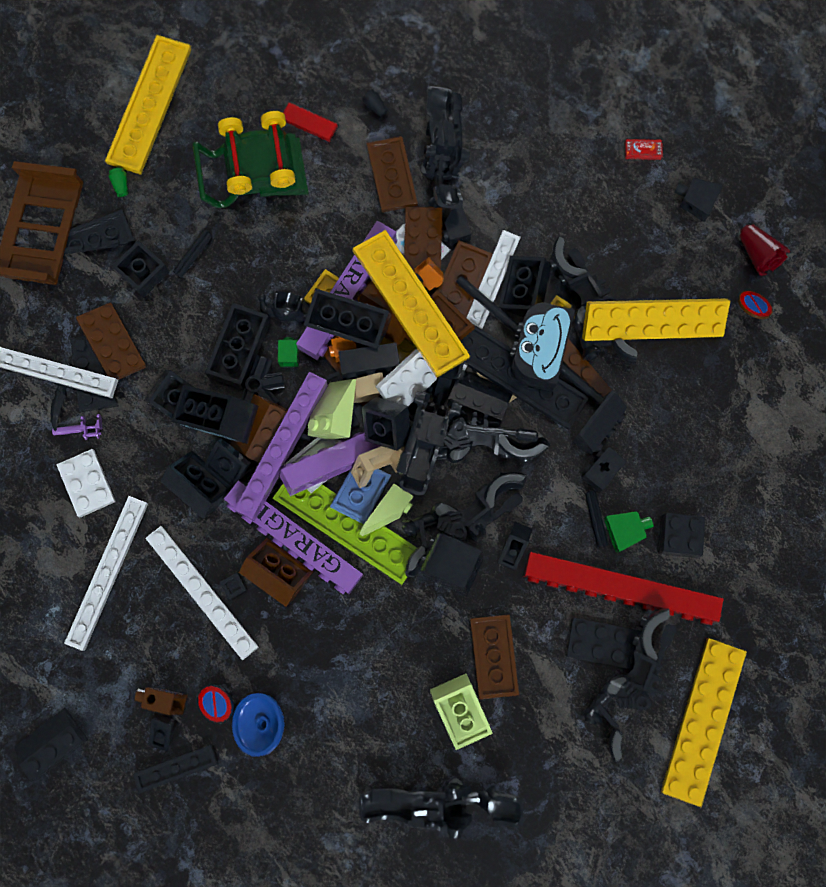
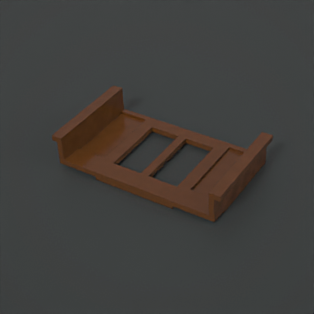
[0,161,84,285]

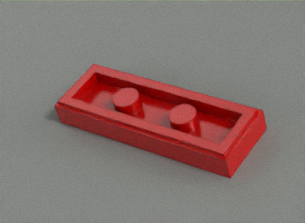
[283,103,337,142]

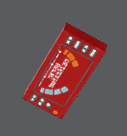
[625,139,662,160]

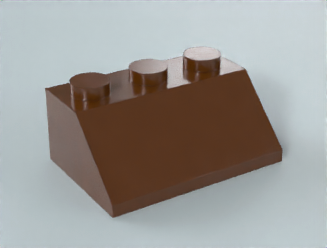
[359,281,408,346]
[230,394,288,463]
[239,538,314,607]

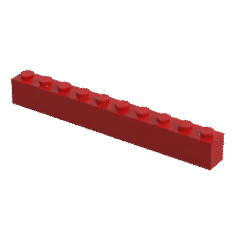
[523,552,723,625]

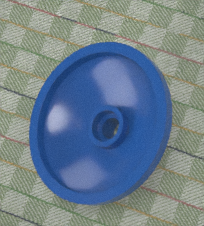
[232,693,284,756]

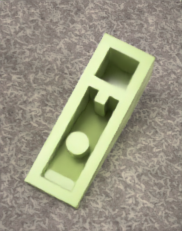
[360,484,413,536]

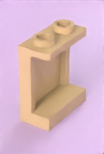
[351,445,405,488]

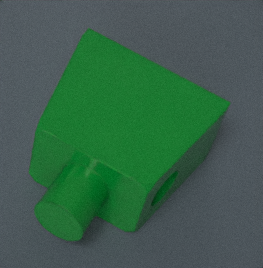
[603,512,653,553]

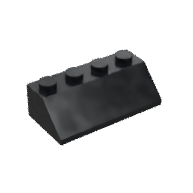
[304,289,392,349]

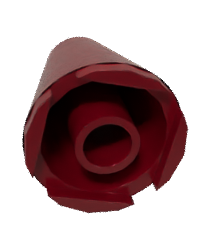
[739,224,790,276]

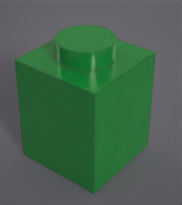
[278,337,299,367]

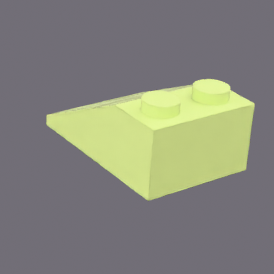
[308,379,356,440]
[430,674,493,750]

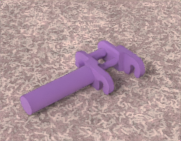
[52,414,102,440]

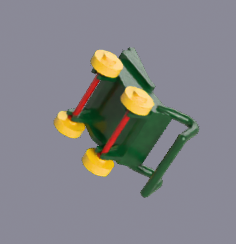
[192,111,309,208]

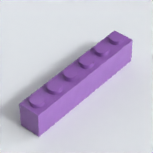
[280,432,381,496]

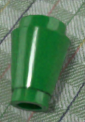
[108,168,128,197]

